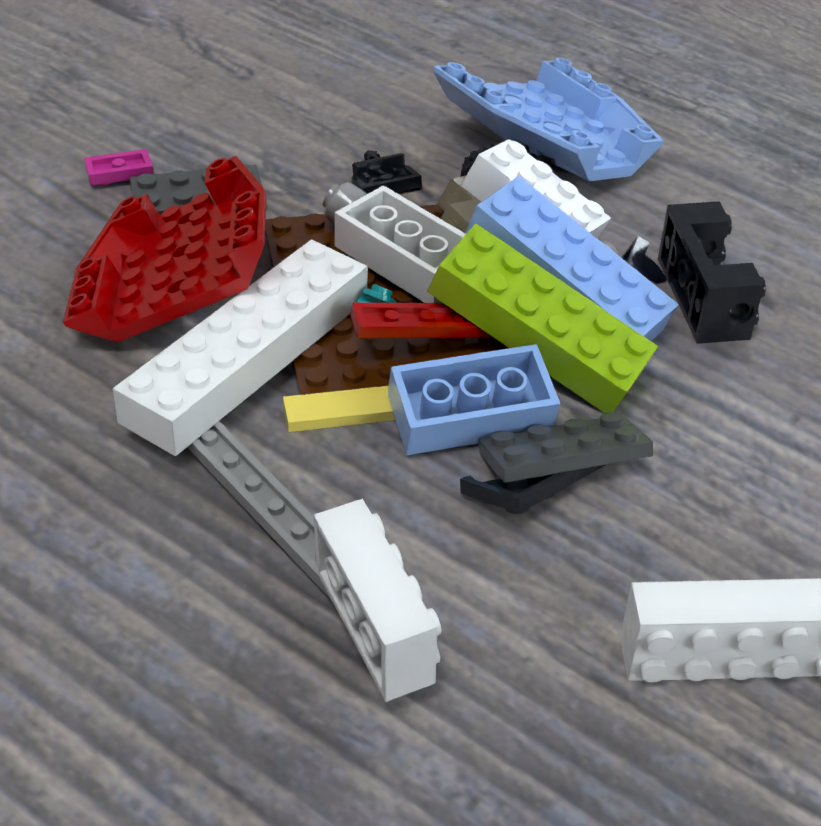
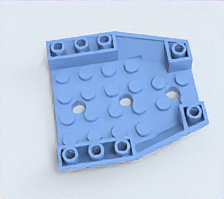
[433,58,664,181]

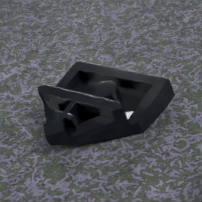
[351,150,422,194]

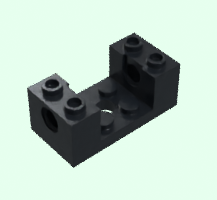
[658,201,766,344]

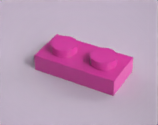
[84,149,154,186]

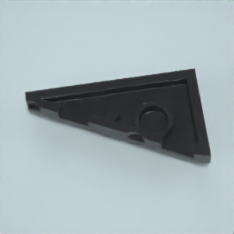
[460,465,605,514]

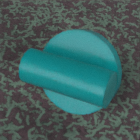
[356,284,397,303]

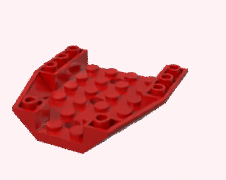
[63,156,267,343]

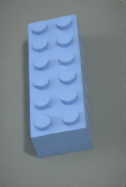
[465,176,679,341]

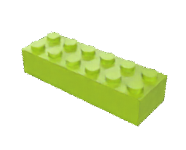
[427,223,658,413]

